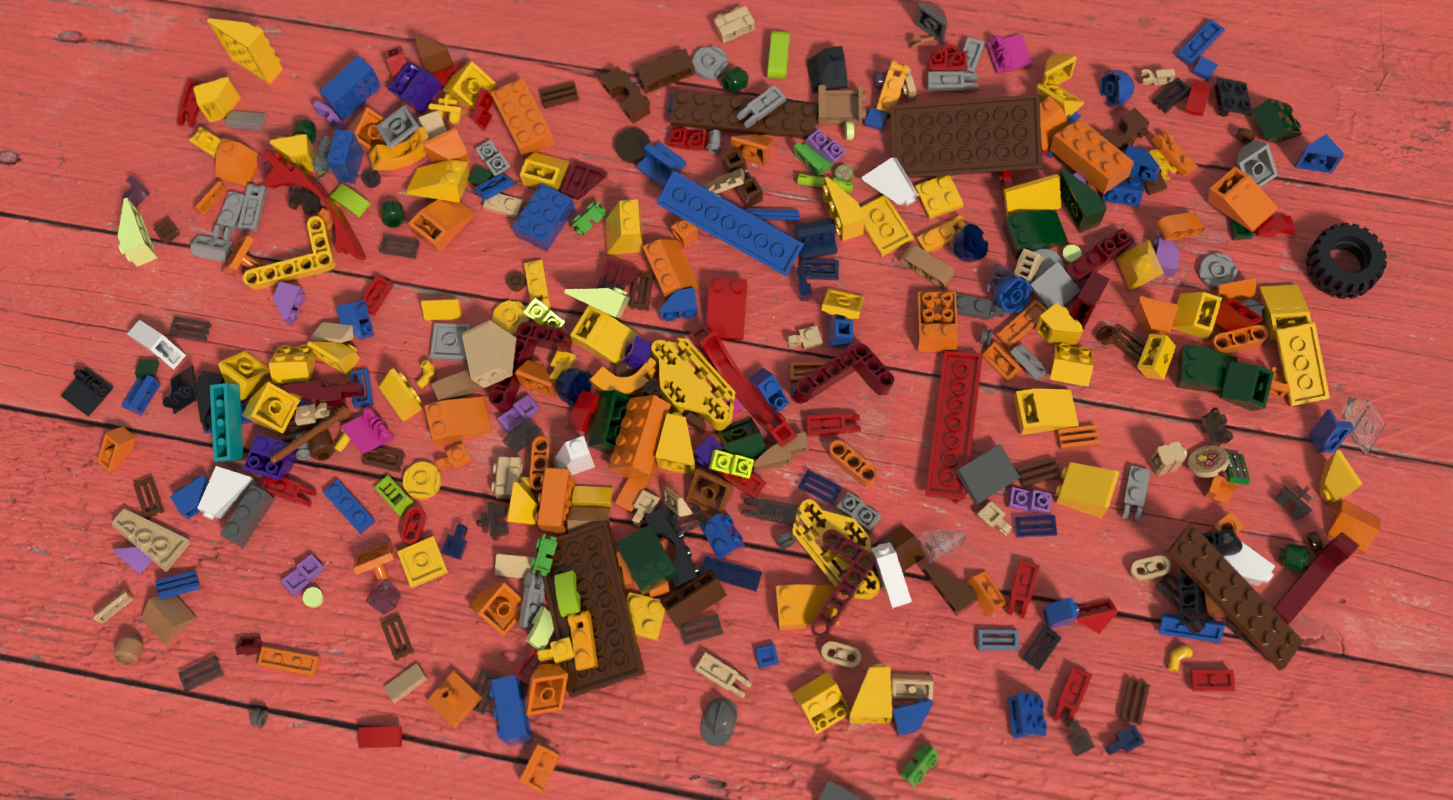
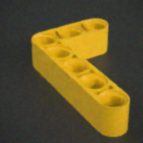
[243,216,336,290]

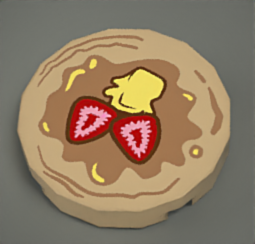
[1188,445,1229,478]

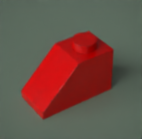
[385,46,407,79]
[1215,298,1263,331]

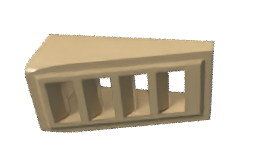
[1014,248,1043,283]

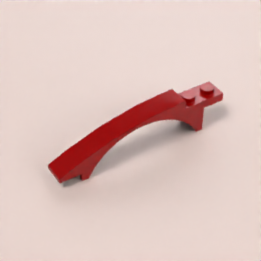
[261,149,366,260]
[689,324,797,448]

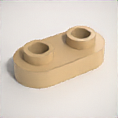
[1130,555,1171,581]
[821,641,861,669]

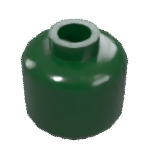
[721,67,749,93]
[292,119,317,144]
[380,200,405,228]
[1279,543,1311,571]

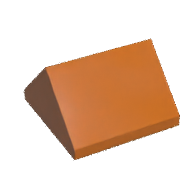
[1327,500,1381,553]

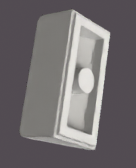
[225,111,266,130]
[190,235,233,262]

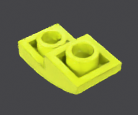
[523,296,565,329]
[709,450,754,479]

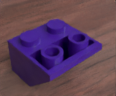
[387,61,443,114]
[242,434,297,481]

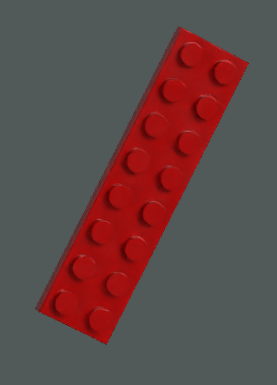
[926,351,983,500]

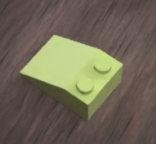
[118,198,158,267]
[564,287,630,318]

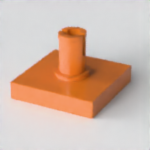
[221,235,260,275]
[353,541,394,582]
[426,670,483,728]

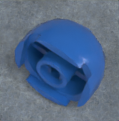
[1100,70,1135,107]
[993,275,1032,314]

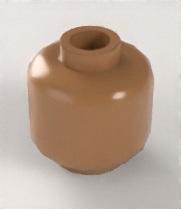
[113,634,144,666]

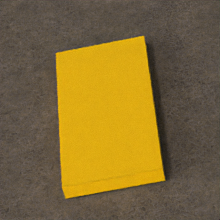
[1274,322,1330,406]

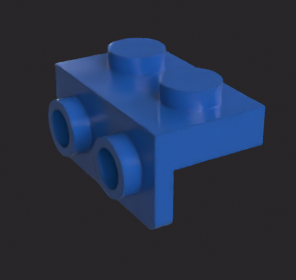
[1102,177,1143,207]
[700,513,745,560]

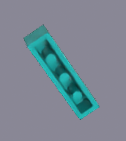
[210,383,244,462]

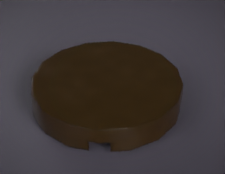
[615,128,651,163]

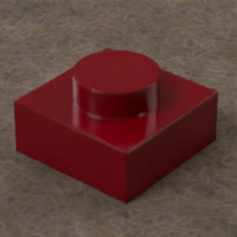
[235,636,262,656]

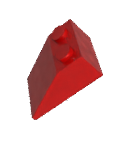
[706,277,748,340]

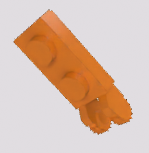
[1152,131,1198,176]

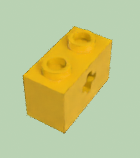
[1137,334,1176,380]

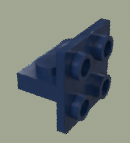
[795,219,838,259]

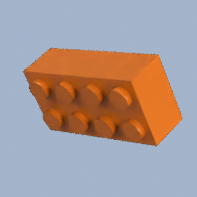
[490,78,555,159]
[1050,118,1134,194]
[608,395,671,478]

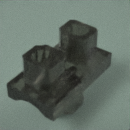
[287,186,323,216]
[1200,407,1233,446]
[502,417,541,455]
[1275,485,1312,520]
[476,502,509,541]

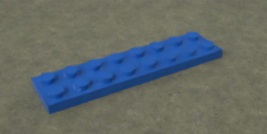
[656,170,805,276]

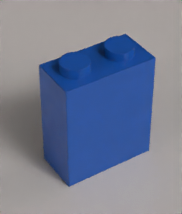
[327,129,364,184]

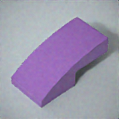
[497,395,540,435]
[281,554,324,597]

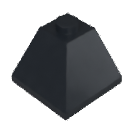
[807,46,848,93]

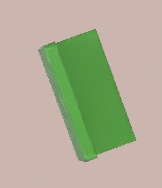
[793,142,833,177]

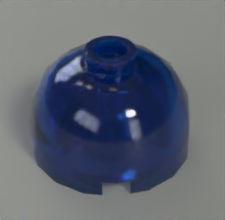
[951,224,988,263]
[555,367,592,406]

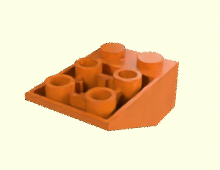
[1208,167,1278,232]
[408,199,476,253]
[917,292,958,352]

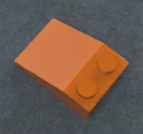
[424,396,492,447]

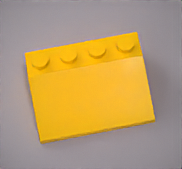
[207,18,283,85]

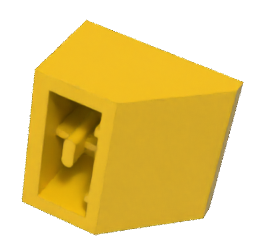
[193,77,240,122]
[270,134,318,172]
[520,152,569,191]
[1172,292,1222,340]
[1035,302,1083,346]
[1050,343,1094,387]
[269,345,315,383]
[379,368,422,422]
[793,672,851,735]

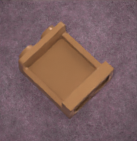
[818,85,866,126]

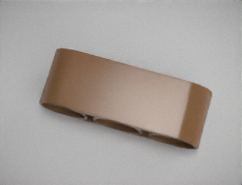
[900,244,956,289]

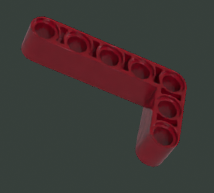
[489,322,572,412]
[791,343,895,404]
[811,529,874,639]
[1273,532,1359,625]

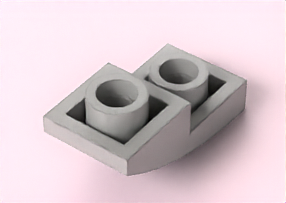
[475,140,511,176]
[837,492,882,532]

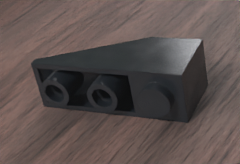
[195,371,225,432]

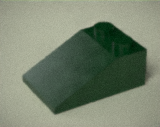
[1059,169,1107,233]
[1003,210,1068,259]
[1177,344,1238,393]
[616,524,678,595]

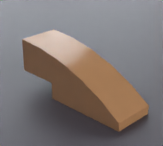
[431,370,484,401]
[753,432,809,473]

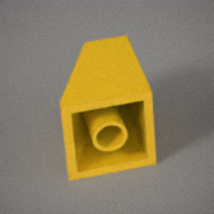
[605,199,644,255]
[655,412,696,476]
[1054,462,1120,519]
[849,664,892,724]

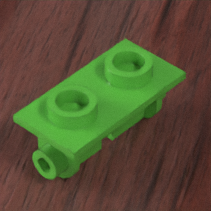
[570,201,607,236]
[530,534,558,576]
[900,744,939,788]

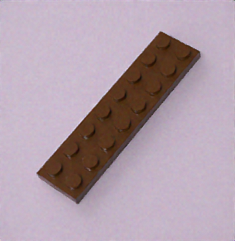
[670,90,817,139]
[1167,523,1303,670]

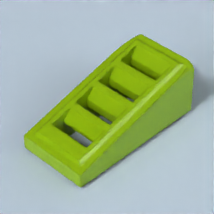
[373,475,415,516]

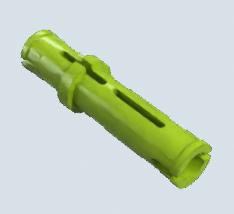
[797,173,854,194]

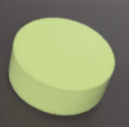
[844,122,854,140]
[1062,245,1082,264]
[303,587,324,608]

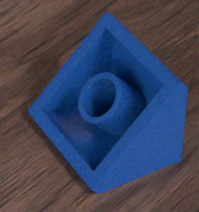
[1295,134,1344,174]

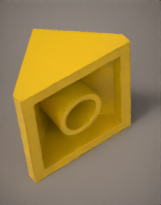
[1037,84,1084,119]

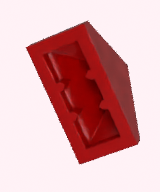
[1076,599,1117,634]

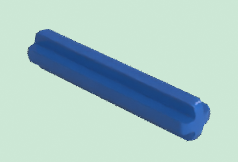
[746,209,800,221]

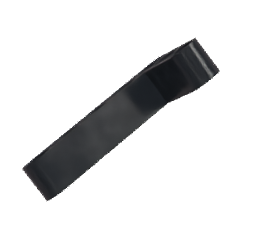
[1179,529,1243,633]

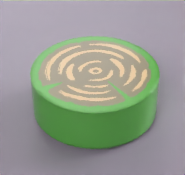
[835,165,853,182]

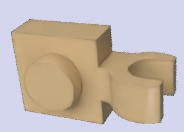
[897,68,916,101]
[1140,68,1175,86]
[787,326,822,350]
[295,403,330,425]
[632,490,660,528]
[977,501,1012,536]

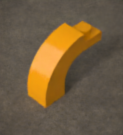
[368,127,429,170]
[590,358,658,398]

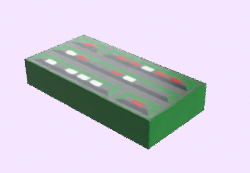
[1226,452,1250,485]

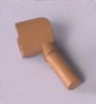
[909,35,934,49]

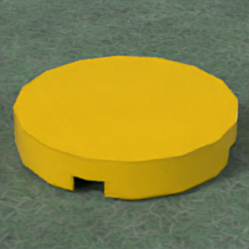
[492,300,530,336]
[403,461,442,500]

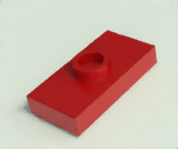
[432,60,466,91]

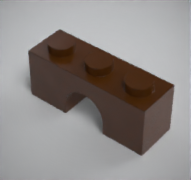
[601,66,651,124]
[1100,108,1150,151]
[721,147,763,208]

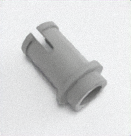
[707,130,721,154]
[295,434,310,460]

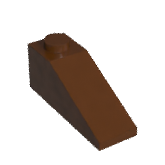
[920,562,978,616]

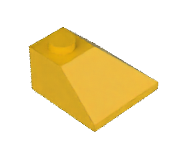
[1041,52,1077,85]
[443,61,497,111]
[1116,240,1164,291]
[307,341,360,376]
[218,351,271,400]
[242,382,300,434]
[1319,450,1362,505]
[507,482,540,525]

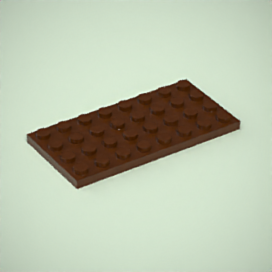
[890,94,1043,179]
[535,520,646,698]

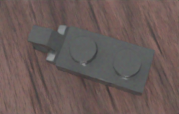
[956,294,1005,320]

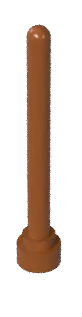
[270,405,351,463]

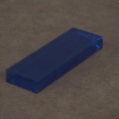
[699,556,762,592]

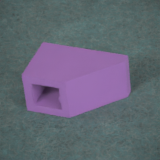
[1152,232,1180,277]
[273,281,305,327]

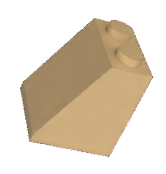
[462,320,516,388]

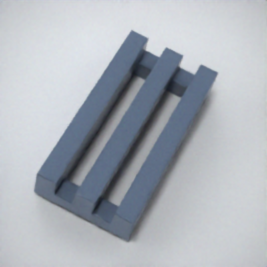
[977,629,1019,651]

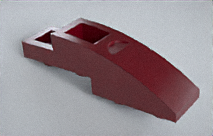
[1064,228,1134,283]
[283,379,365,406]

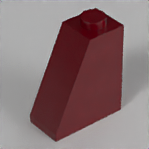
[1070,271,1109,330]

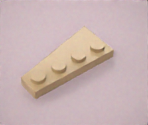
[702,168,745,194]
[112,509,190,572]

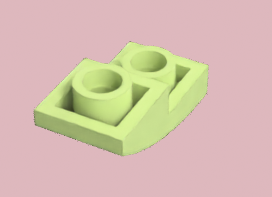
[525,606,554,651]

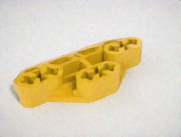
[651,338,735,431]
[793,499,880,600]

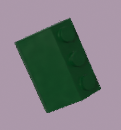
[588,390,632,454]

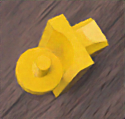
[429,94,465,124]
[189,127,222,158]

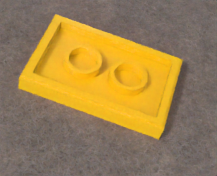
[1004,174,1061,216]
[860,195,914,257]

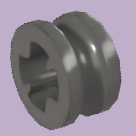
[980,327,993,345]
[776,533,796,550]
[250,708,268,729]

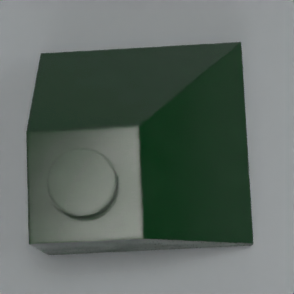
[716,417,767,458]

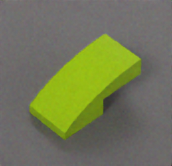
[330,184,371,217]
[555,570,581,617]

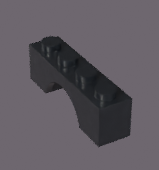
[645,506,700,590]

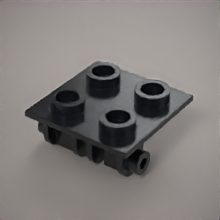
[1214,77,1252,117]
[163,365,197,414]
[61,367,114,417]

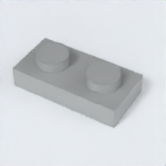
[963,37,985,73]
[1010,344,1049,380]

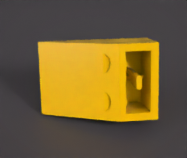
[822,177,865,241]
[1259,284,1311,341]
[570,305,640,365]
[1013,389,1079,435]

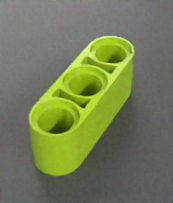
[768,31,790,79]

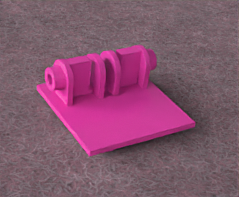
[987,34,1032,73]
[341,407,395,455]

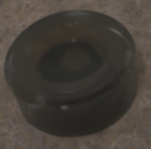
[362,169,381,188]

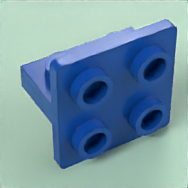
[637,142,687,188]
[1007,692,1047,739]

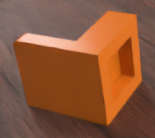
[1269,366,1289,398]
[1204,475,1238,505]

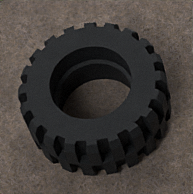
[1306,223,1387,299]

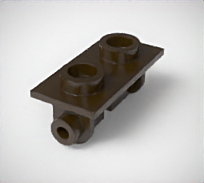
[641,378,662,399]

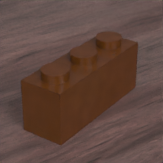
[636,48,695,94]
[660,569,727,628]

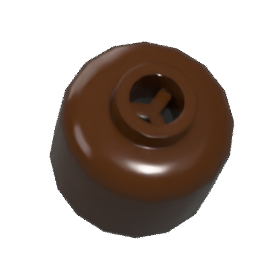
[307,432,335,461]

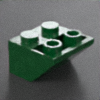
[1251,98,1302,144]
[1219,362,1274,411]

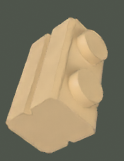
[713,6,755,44]
[1150,441,1187,477]
[491,457,523,500]

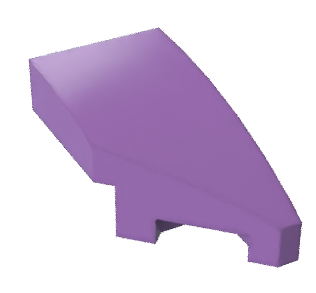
[313,101,345,130]
[113,547,152,574]

